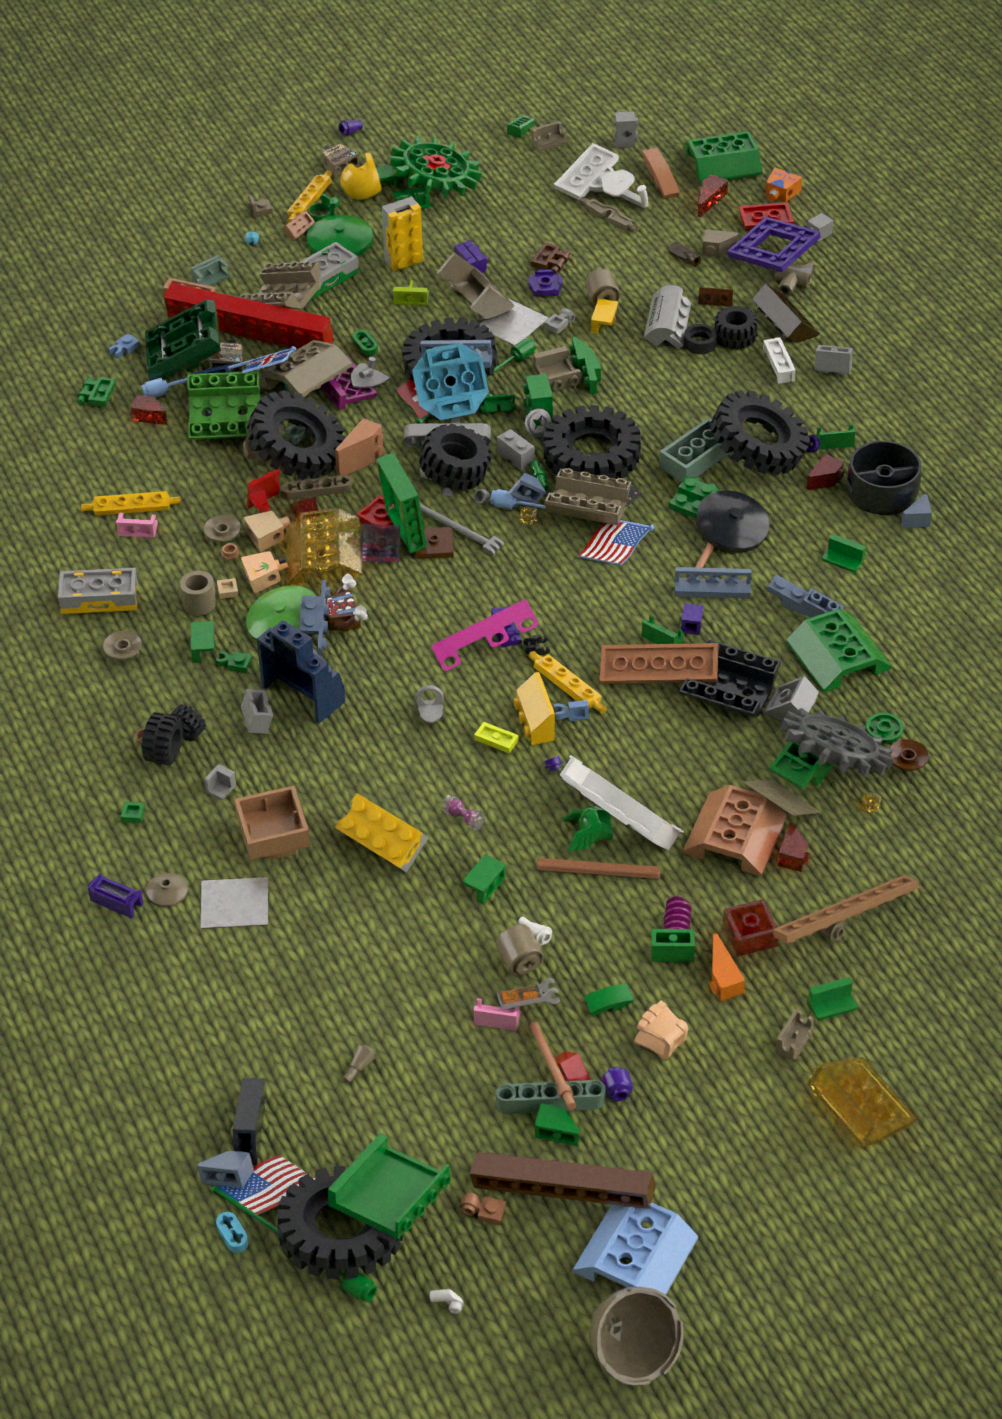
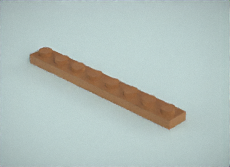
[773,875,919,943]

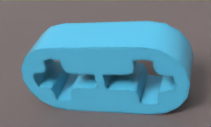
[216,1212,248,1253]

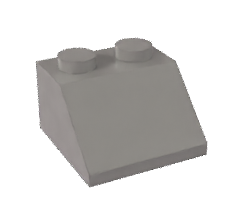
[763,676,819,721]

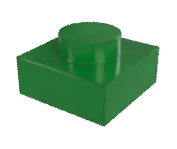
[121,802,145,824]

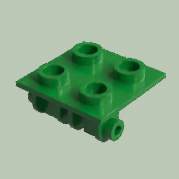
[392,187,431,209]

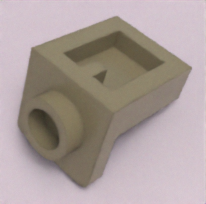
[247,195,273,217]

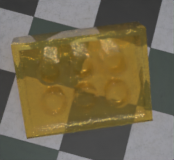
[807,1057,918,1147]

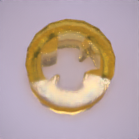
[520,506,537,524]
[862,792,881,812]

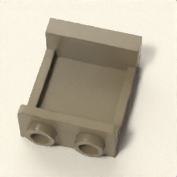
[533,346,581,392]

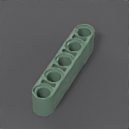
[496,1080,605,1114]

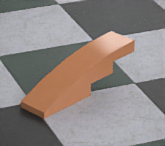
[642,148,680,199]

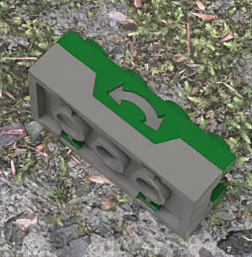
[301,242,359,301]

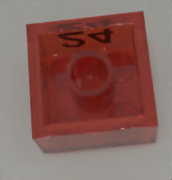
[723,899,778,957]

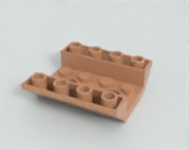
[683,785,787,876]

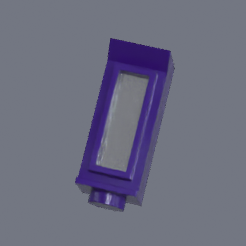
[88,873,144,918]

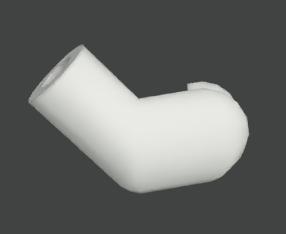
[430,1289,464,1314]

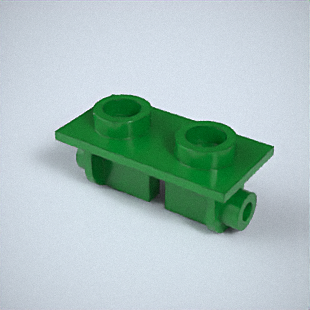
[480,393,516,414]

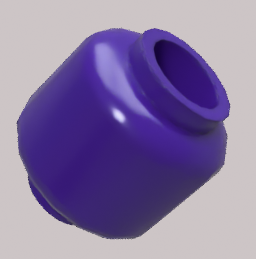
[602,1067,633,1101]

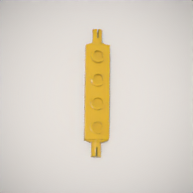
[287,170,332,223]
[81,491,181,516]
[529,651,607,714]

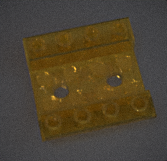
[286,508,362,586]

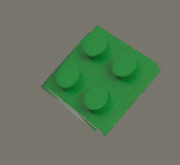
[769,742,834,790]

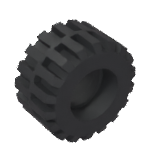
[714,306,758,349]
[142,712,183,765]

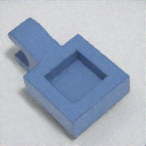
[554,700,589,721]

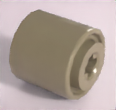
[585,269,620,307]
[180,571,216,616]
[495,925,544,975]

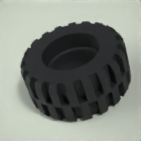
[419,424,491,491]

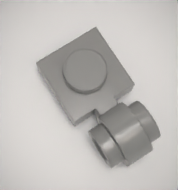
[544,308,575,334]

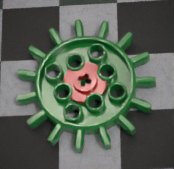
[389,136,482,197]

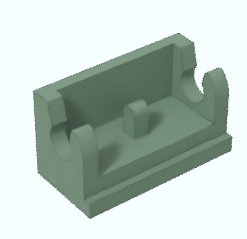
[191,254,230,286]

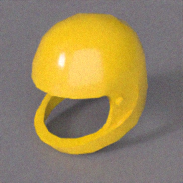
[340,153,382,200]

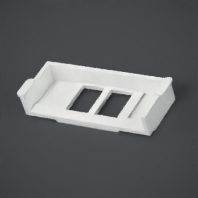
[560,755,684,850]

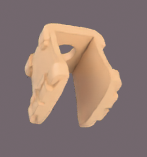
[634,1001,688,1060]

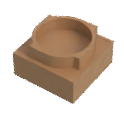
[234,786,310,860]

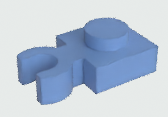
[109,334,140,359]

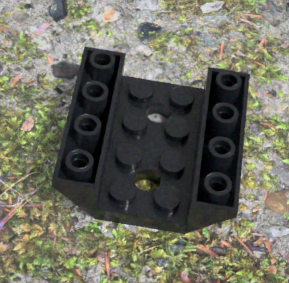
[679,639,781,717]

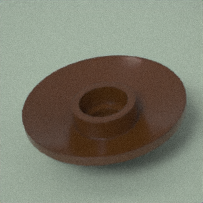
[890,739,929,771]

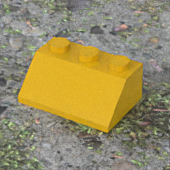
[514,672,555,745]

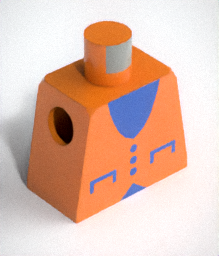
[766,168,802,202]

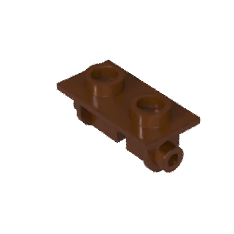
[698,287,733,306]

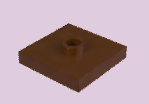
[416,527,454,559]

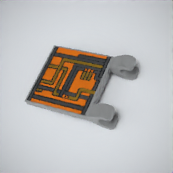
[497,978,560,1009]

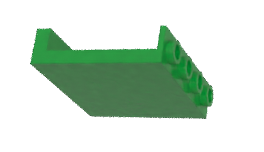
[328,1133,451,1239]

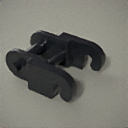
[523,635,550,655]

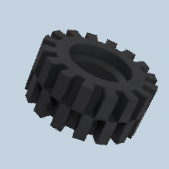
[170,704,206,741]

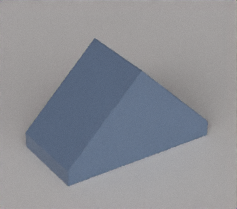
[901,494,932,528]

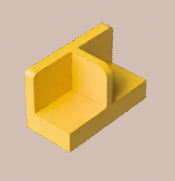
[591,299,618,334]

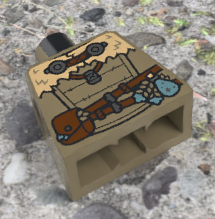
[322,144,359,178]
[209,339,244,373]

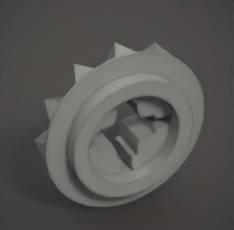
[524,408,551,437]

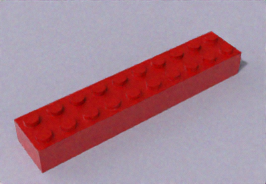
[164,283,334,349]

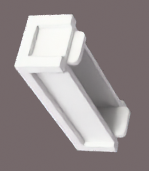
[763,337,796,384]

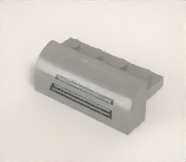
[644,285,691,349]

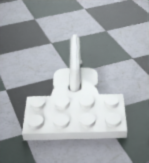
[554,143,648,208]

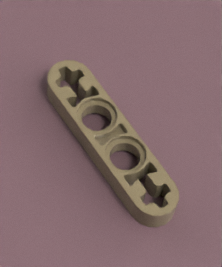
[282,475,352,499]

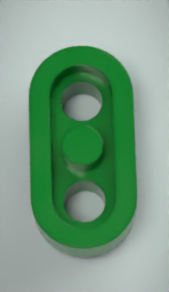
[352,330,378,356]

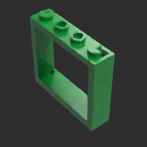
[376,452,427,553]

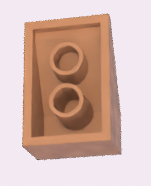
[335,418,384,476]

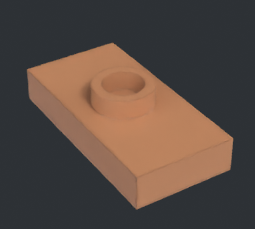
[283,210,315,241]

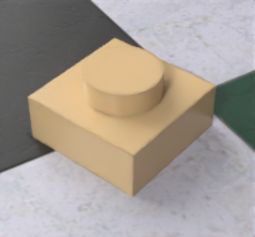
[217,578,238,599]

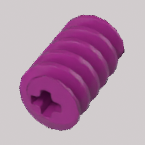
[663,896,692,929]

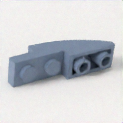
[766,575,845,617]

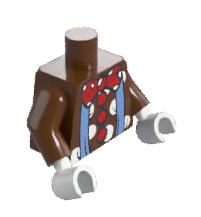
[325,574,367,632]

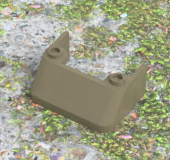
[437,252,515,320]

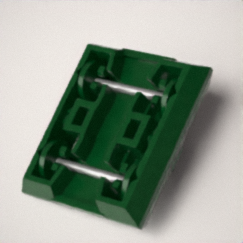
[145,299,221,381]

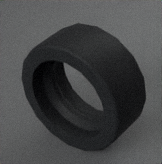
[684,324,717,355]

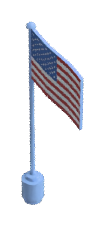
[490,489,654,566]

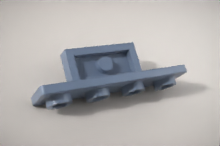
[299,580,330,656]

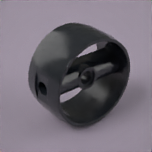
[847,441,922,515]

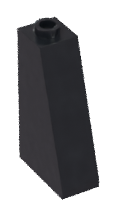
[233,1078,266,1165]

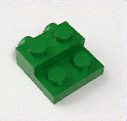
[669,476,719,519]

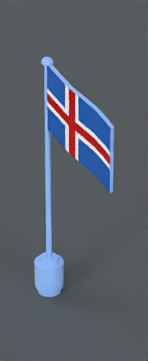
[141,346,296,399]

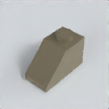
[702,229,738,256]

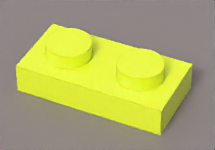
[474,722,519,753]

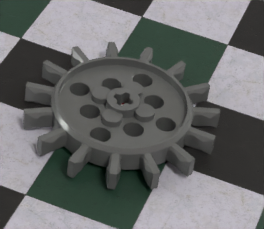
[780,708,894,777]

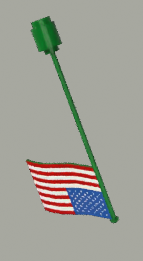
[211,1155,377,1303]

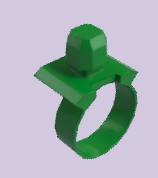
[308,193,340,222]

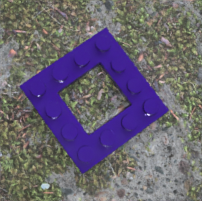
[727,217,821,272]

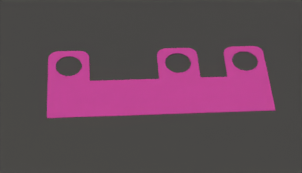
[431,599,538,671]

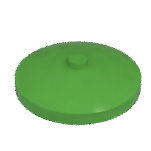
[246,585,316,642]

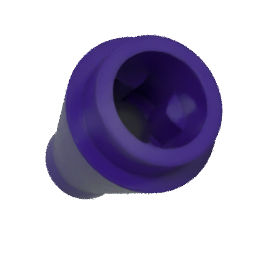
[338,120,363,136]

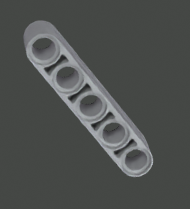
[403,423,491,448]

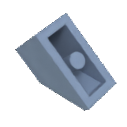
[509,473,546,504]
[197,1151,254,1188]

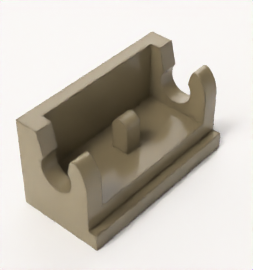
[532,121,567,152]
[775,1008,814,1062]

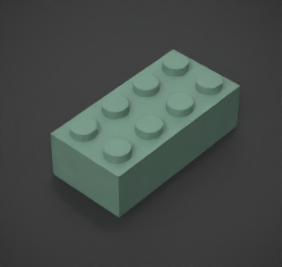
[659,418,731,482]

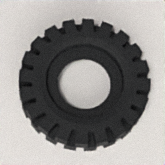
[402,318,497,385]
[711,390,809,475]
[246,391,346,479]
[543,405,641,479]
[277,1166,404,1280]

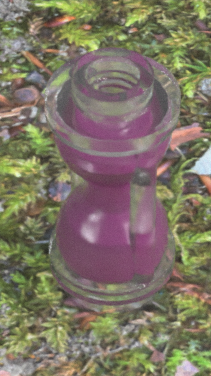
[441,795,485,830]

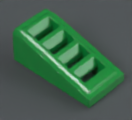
[507,115,536,138]

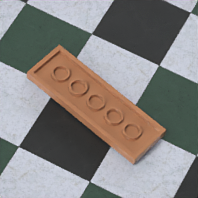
[600,643,719,684]

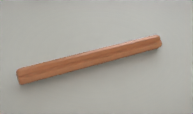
[537,858,660,879]

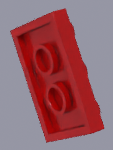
[739,202,794,231]

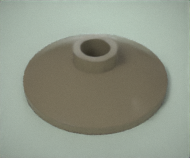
[204,515,241,542]
[103,631,142,660]
[146,873,188,907]

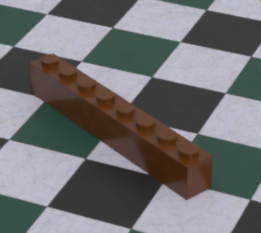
[469,1152,656,1209]

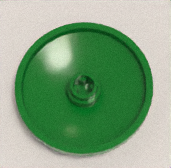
[307,215,373,257]

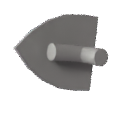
[351,357,390,388]

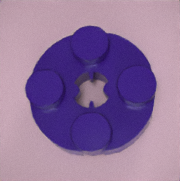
[529,270,562,297]

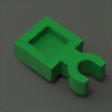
[216,651,252,673]

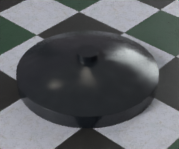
[696,490,769,553]

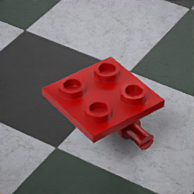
[247,469,280,513]

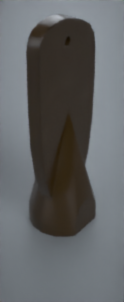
[668,242,701,267]

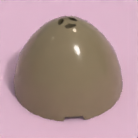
[589,1287,683,1385]

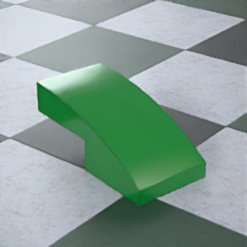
[584,983,635,1017]

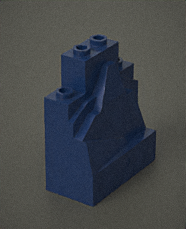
[257,620,345,724]

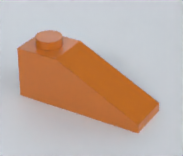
[710,933,745,1001]

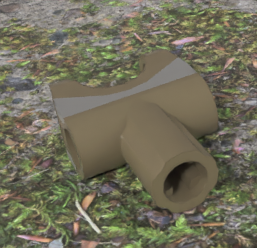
[774,262,814,297]

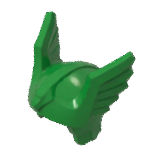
[563,806,614,852]

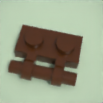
[531,242,571,274]

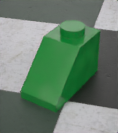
[535,1103,580,1147]

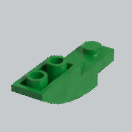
[569,337,601,394]

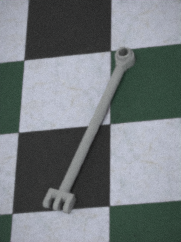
[420,504,504,556]

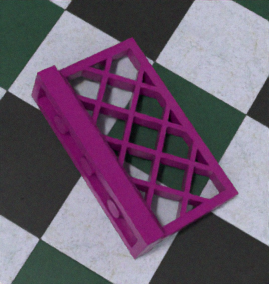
[321,354,377,410]

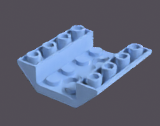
[573,1202,698,1295]

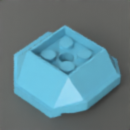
[412,343,489,420]

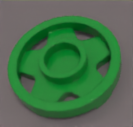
[866,713,903,744]

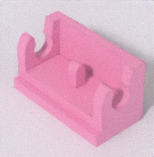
[116,513,158,538]
[474,998,521,1031]

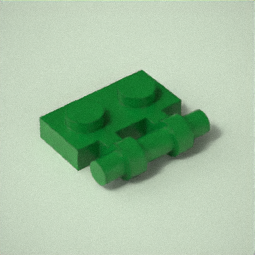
[77,377,116,407]

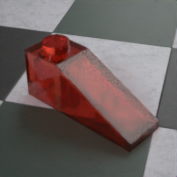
[698,174,728,218]

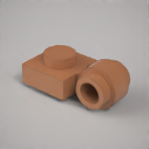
[460,1193,506,1225]

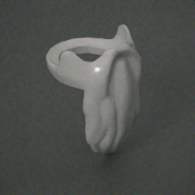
[415,685,444,723]

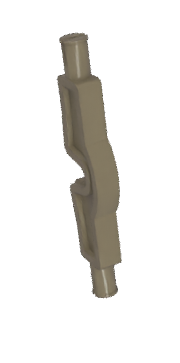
[579,196,639,233]

